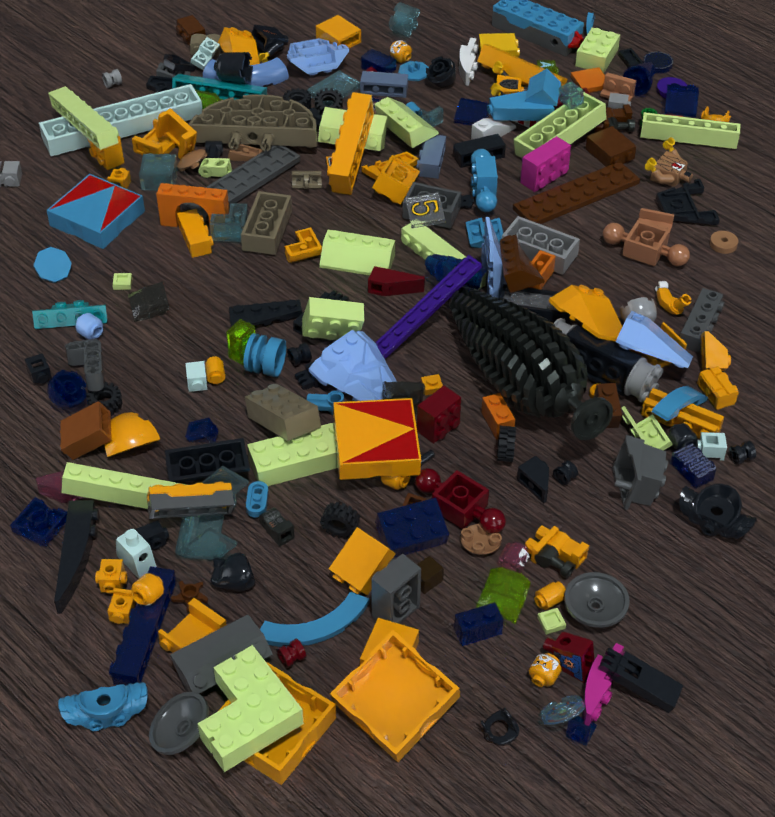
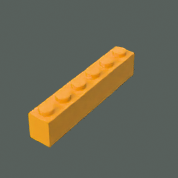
[477,44,568,92]

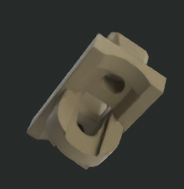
[292,171,322,189]

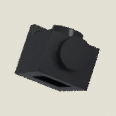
[25,353,52,384]
[135,520,169,550]

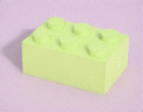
[575,28,620,73]
[302,297,364,340]

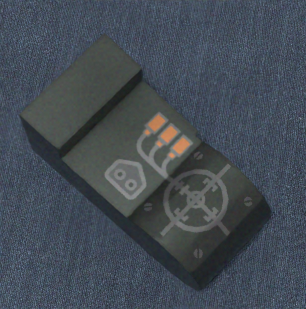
[259,507,295,547]

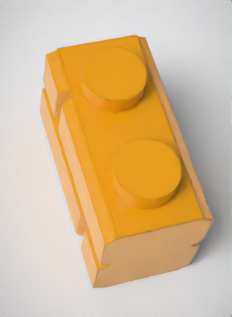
[697,366,739,410]

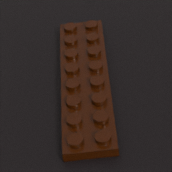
[513,162,640,224]

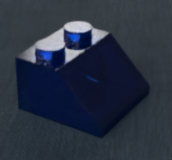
[665,83,699,117]

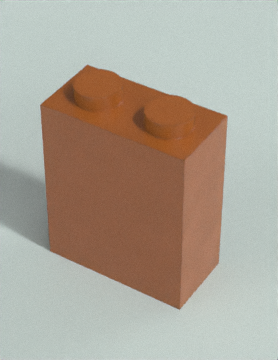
[60,401,112,460]

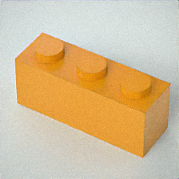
[177,209,214,258]

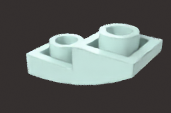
[190,37,220,70]

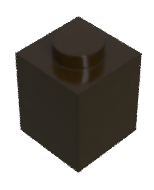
[417,556,444,594]

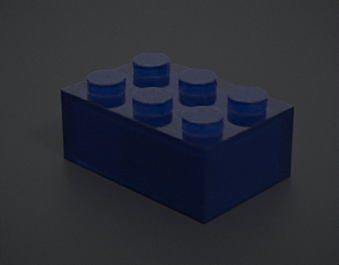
[375,498,449,558]

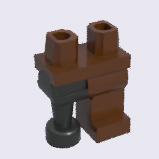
[593,104,635,133]

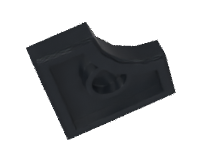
[163,54,196,71]
[146,75,173,93]

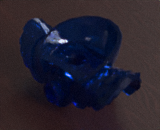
[425,254,487,290]

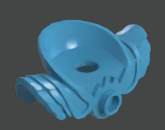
[58,682,148,731]

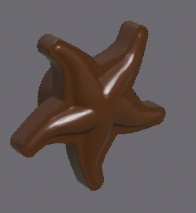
[171,581,208,612]

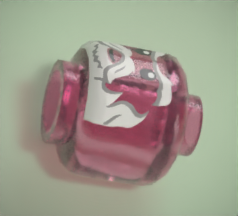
[498,542,530,574]

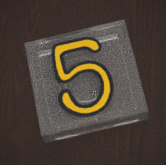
[405,192,445,229]

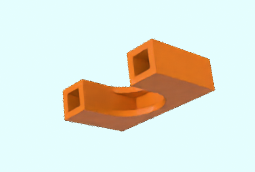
[156,183,230,233]

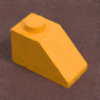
[701,331,731,371]

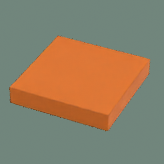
[571,67,605,93]

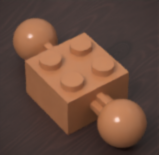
[603,220,690,266]

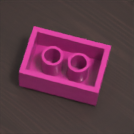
[520,136,571,192]

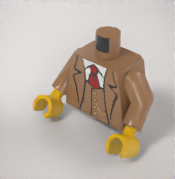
[645,137,693,187]

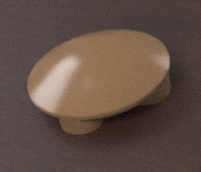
[177,149,207,172]
[461,522,502,555]

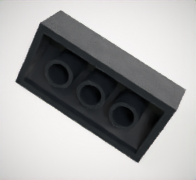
[164,438,250,483]

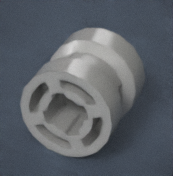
[102,69,122,88]

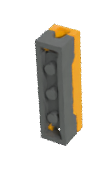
[147,481,234,519]

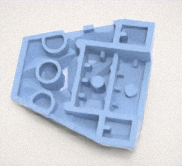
[308,330,401,401]

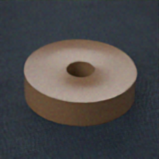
[710,231,738,254]

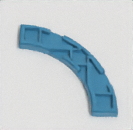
[260,592,370,647]

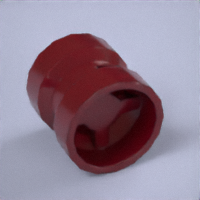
[276,638,307,668]

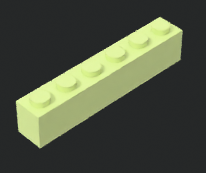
[640,112,741,149]
[401,220,487,290]
[61,462,186,509]

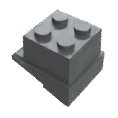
[612,435,668,510]

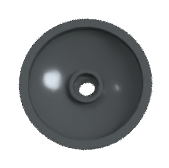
[564,572,630,628]
[149,692,209,755]

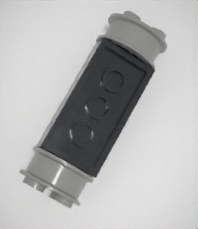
[554,318,663,403]

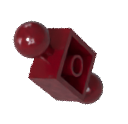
[415,468,506,534]

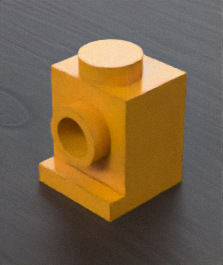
[107,168,131,189]
[107,588,137,624]

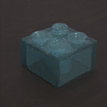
[139,153,178,190]

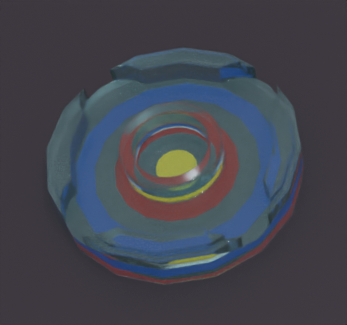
[540,695,585,725]

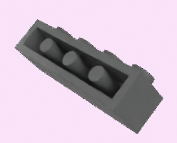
[680,288,725,353]

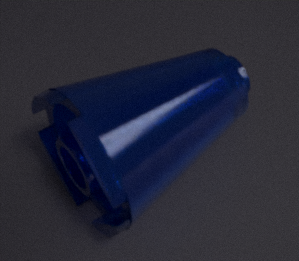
[623,62,656,96]

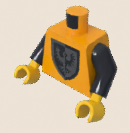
[490,61,528,97]

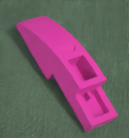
[583,643,624,727]

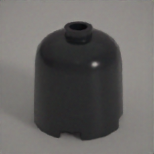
[214,52,253,84]

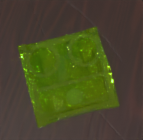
[476,567,531,624]

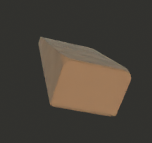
[227,143,262,161]

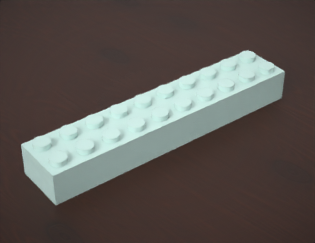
[39,84,202,156]

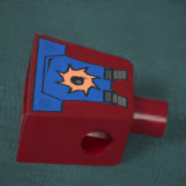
[543,632,595,683]

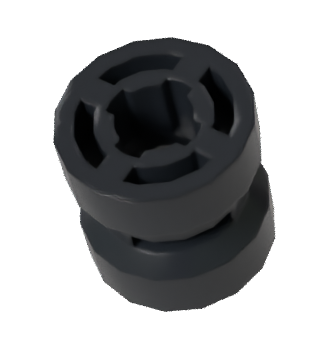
[287,343,312,366]
[729,441,757,465]

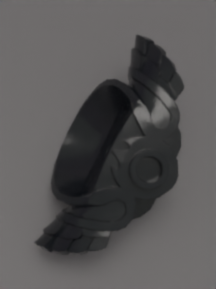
[679,484,757,539]

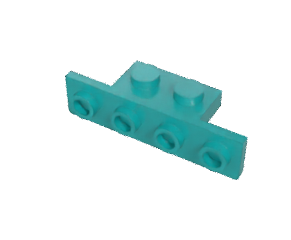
[32,300,108,329]

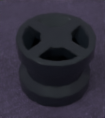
[553,460,578,485]

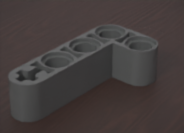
[65,339,104,391]

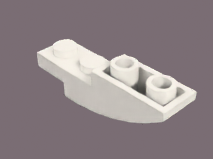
[459,38,478,86]

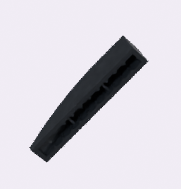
[54,500,99,614]

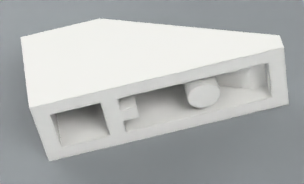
[471,118,516,140]

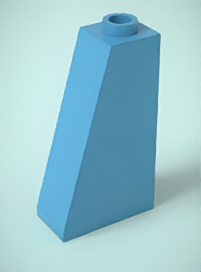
[487,91,555,121]

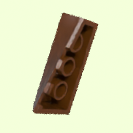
[500,234,545,293]

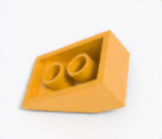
[218,27,260,65]
[372,155,420,205]

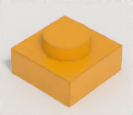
[421,374,443,395]

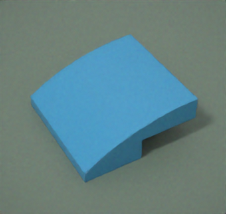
[466,217,504,248]

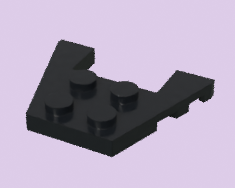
[656,179,720,225]

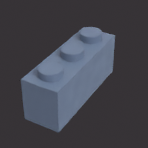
[360,71,408,98]
[417,135,446,179]

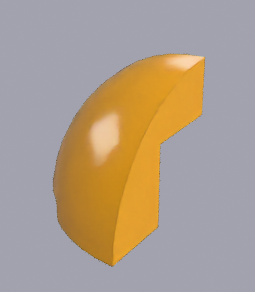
[105,412,160,457]

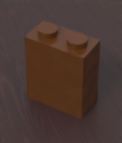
[586,126,637,167]

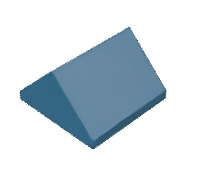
[525,68,561,106]

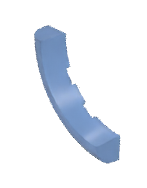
[203,57,289,87]

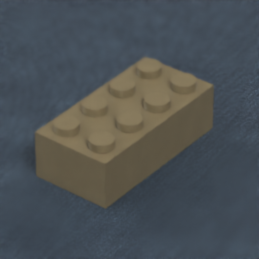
[241,191,292,255]
[245,384,321,441]

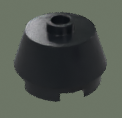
[426,56,456,88]

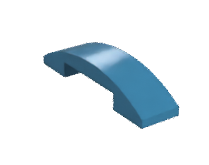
[652,386,708,421]

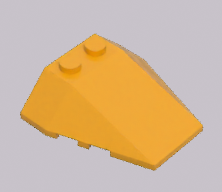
[549,285,622,342]

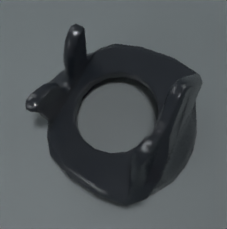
[480,708,519,746]

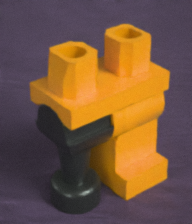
[524,525,589,579]

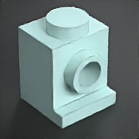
[696,432,727,461]

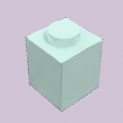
[185,361,208,392]

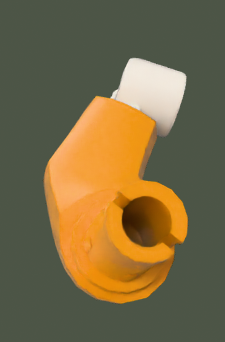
[655,281,691,315]

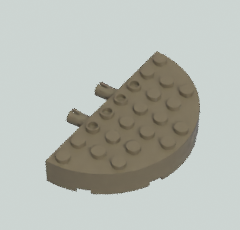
[189,95,318,151]

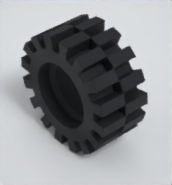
[283,88,312,109]
[315,88,343,115]
[86,382,123,416]
[497,426,516,462]
[320,502,360,539]

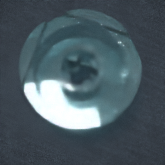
[389,2,420,37]

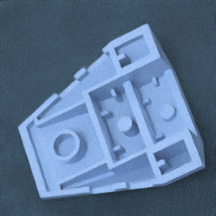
[287,38,349,75]
[481,217,507,298]

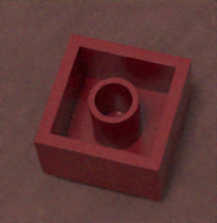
[417,385,461,444]

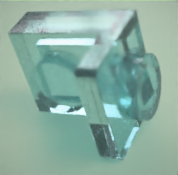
[419,106,443,127]

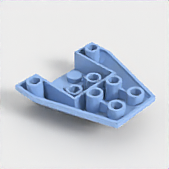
[616,311,693,368]

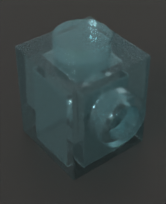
[559,81,584,110]

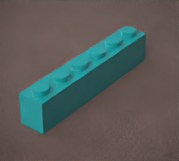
[172,74,267,101]

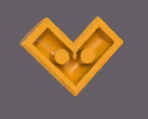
[284,227,322,263]

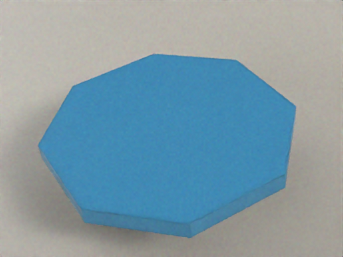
[399,61,429,81]
[34,247,72,283]

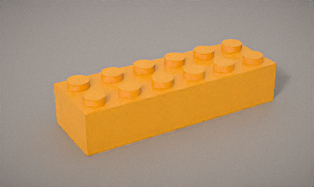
[327,92,374,195]

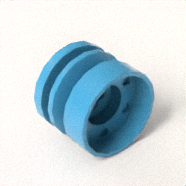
[243,333,287,377]

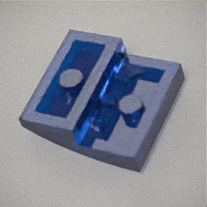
[454,98,489,125]

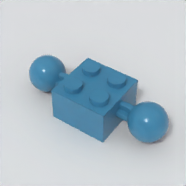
[471,149,498,212]

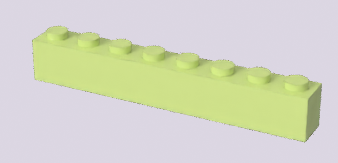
[48,86,119,150]

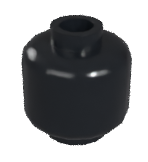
[668,423,697,452]

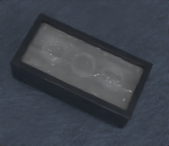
[500,284,571,325]

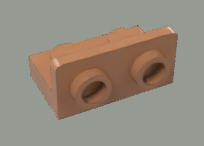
[600,72,636,101]
[638,208,674,240]

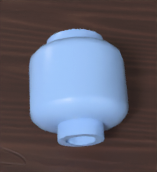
[76,313,103,340]

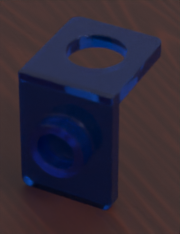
[566,716,597,746]

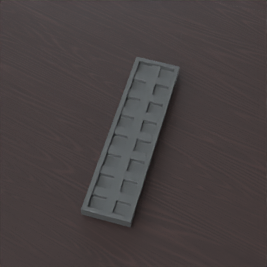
[182,145,301,222]

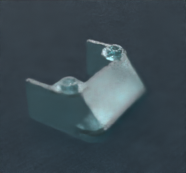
[175,466,249,560]

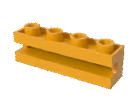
[641,388,724,439]

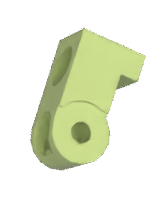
[198,158,232,178]

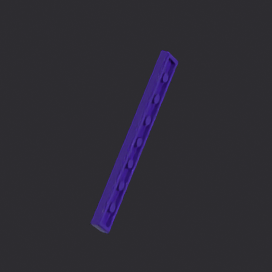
[375,255,482,359]

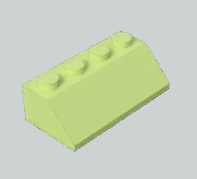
[375,97,439,148]
[318,107,388,151]
[320,229,395,275]

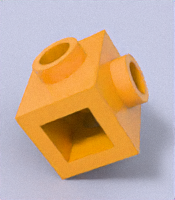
[95,559,127,593]

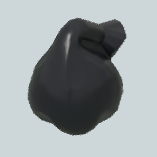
[210,553,256,591]

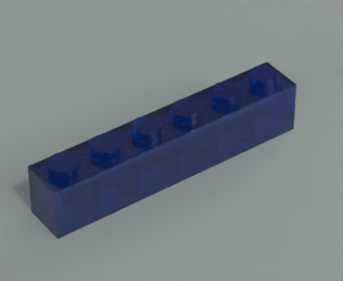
[109,566,177,686]

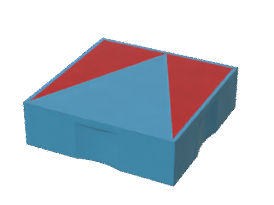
[47,174,145,249]

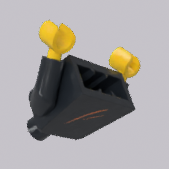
[251,25,289,63]

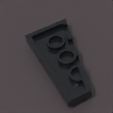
[229,299,302,334]

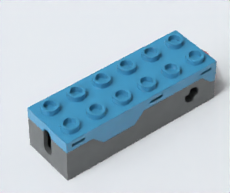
[492,0,584,57]

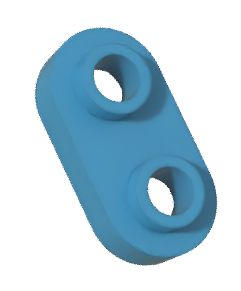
[246,481,268,517]

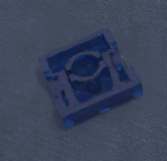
[10,497,67,547]

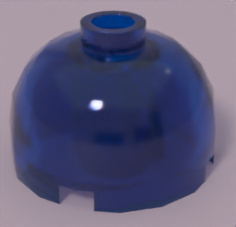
[47,370,87,409]

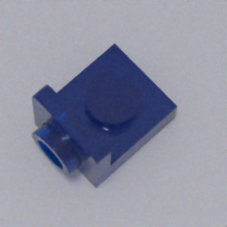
[185,417,218,443]

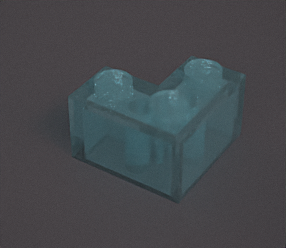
[210,203,249,242]

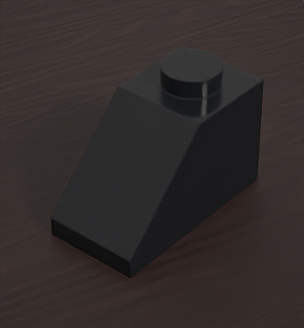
[517,456,549,504]

